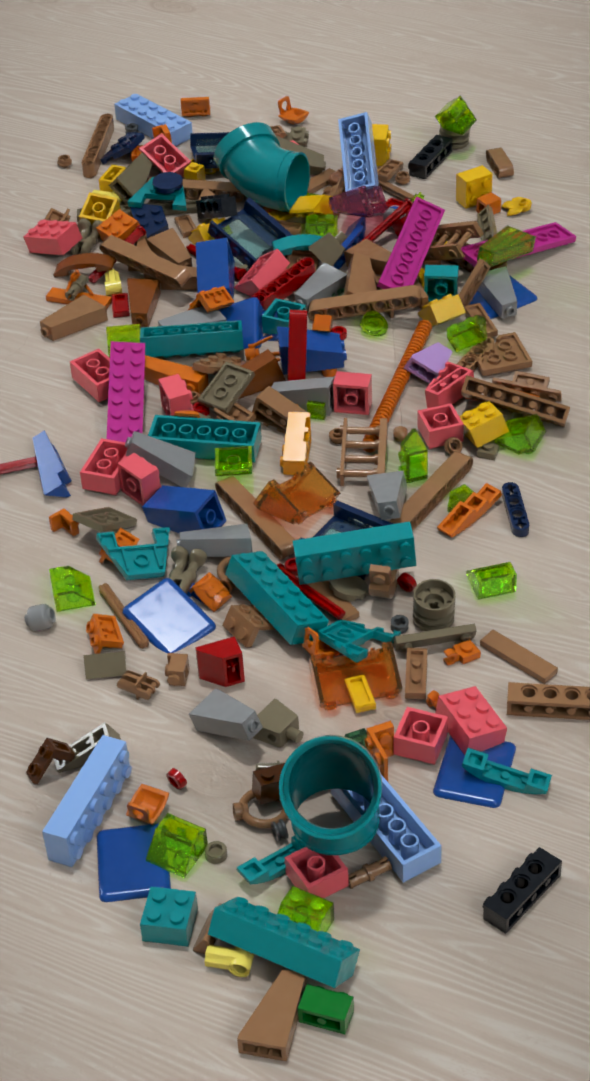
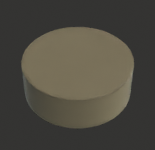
[204,841,227,864]

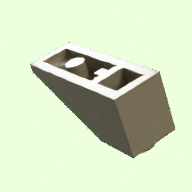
[54,722,121,773]

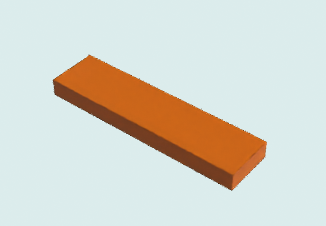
[46,287,112,309]

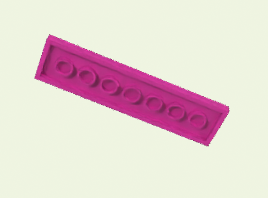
[377,196,445,289]
[461,222,576,267]
[106,341,145,443]

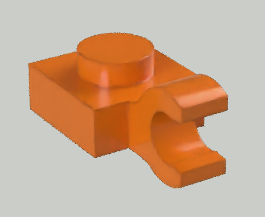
[443,639,481,666]

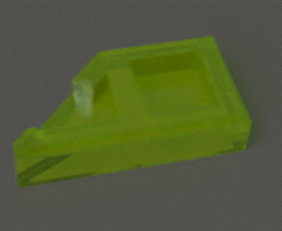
[447,484,474,512]

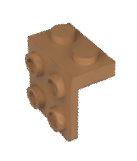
[222,604,276,647]

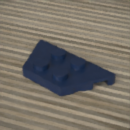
[100,132,145,164]
[129,204,169,238]

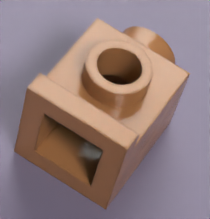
[165,653,190,686]

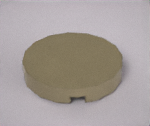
[329,576,368,602]

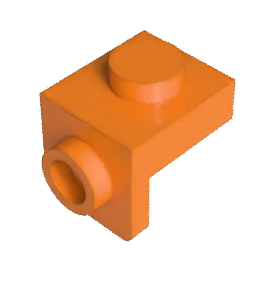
[49,508,79,536]

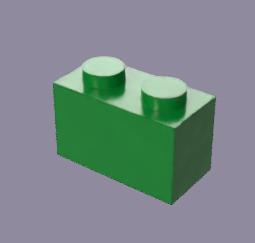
[298,984,354,1035]

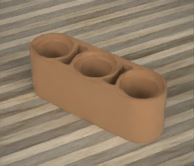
[486,147,514,178]

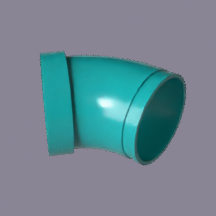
[214,122,310,212]
[279,735,382,855]

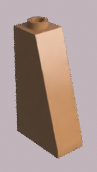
[146,228,192,267]
[344,239,391,275]
[344,252,377,295]
[40,295,108,341]
[237,969,307,1062]

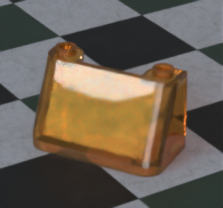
[253,462,341,525]
[308,641,403,711]

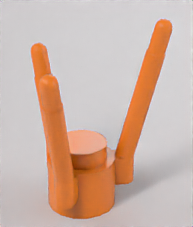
[65,269,94,295]
[245,335,280,361]

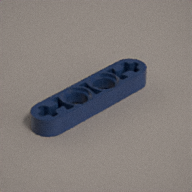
[502,482,529,537]

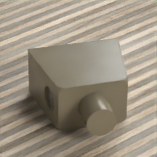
[308,231,348,266]
[253,698,304,748]

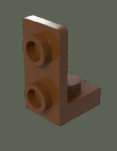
[26,738,75,784]

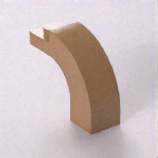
[369,564,399,599]

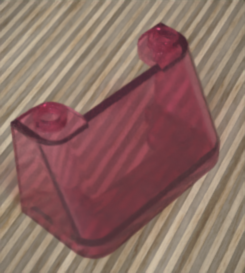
[329,185,388,218]

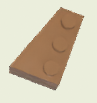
[252,386,311,433]

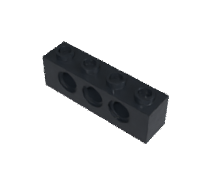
[408,134,452,179]
[196,194,238,219]
[482,847,562,934]

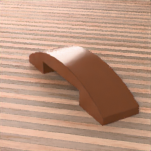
[53,253,116,277]

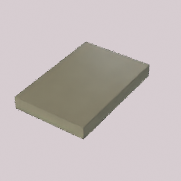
[198,362,255,414]
[72,507,137,533]

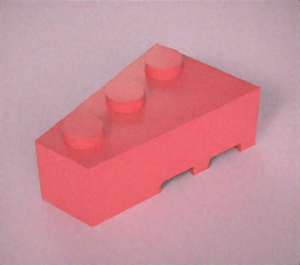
[425,361,474,408]

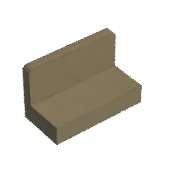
[83,651,126,680]

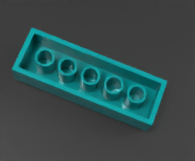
[140,320,244,358]
[148,415,262,463]
[293,521,417,585]
[225,551,329,645]
[208,897,360,988]

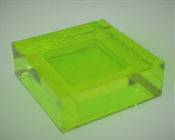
[307,400,326,420]

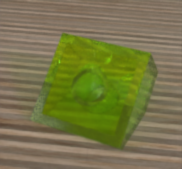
[306,214,338,237]
[447,315,487,352]
[106,324,141,358]
[494,414,546,455]
[398,428,428,483]
[215,446,254,477]
[49,566,96,612]
[277,886,334,932]

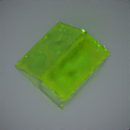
[435,95,477,135]
[466,562,517,600]
[146,813,208,878]

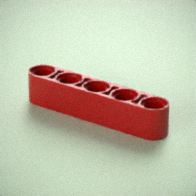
[252,257,315,311]
[287,310,307,381]

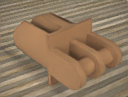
[117,670,160,700]

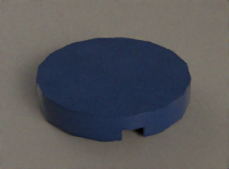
[153,172,183,194]

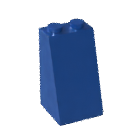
[196,238,235,299]
[277,326,347,375]
[142,485,227,533]

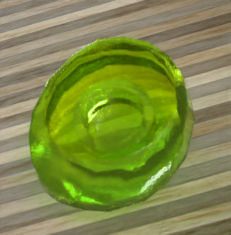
[360,311,388,336]

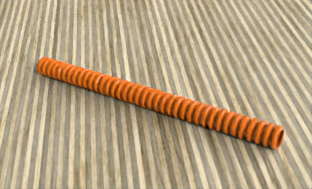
[363,320,432,453]

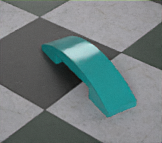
[272,234,322,255]
[462,748,552,794]
[236,835,305,885]

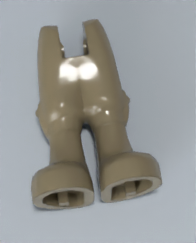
[71,218,102,255]
[169,546,207,594]

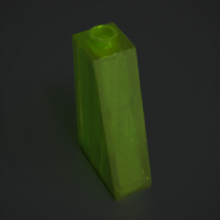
[477,225,536,267]

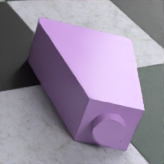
[404,342,453,384]

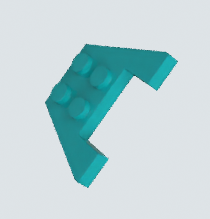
[128,177,187,211]
[96,527,170,580]
[317,620,401,662]

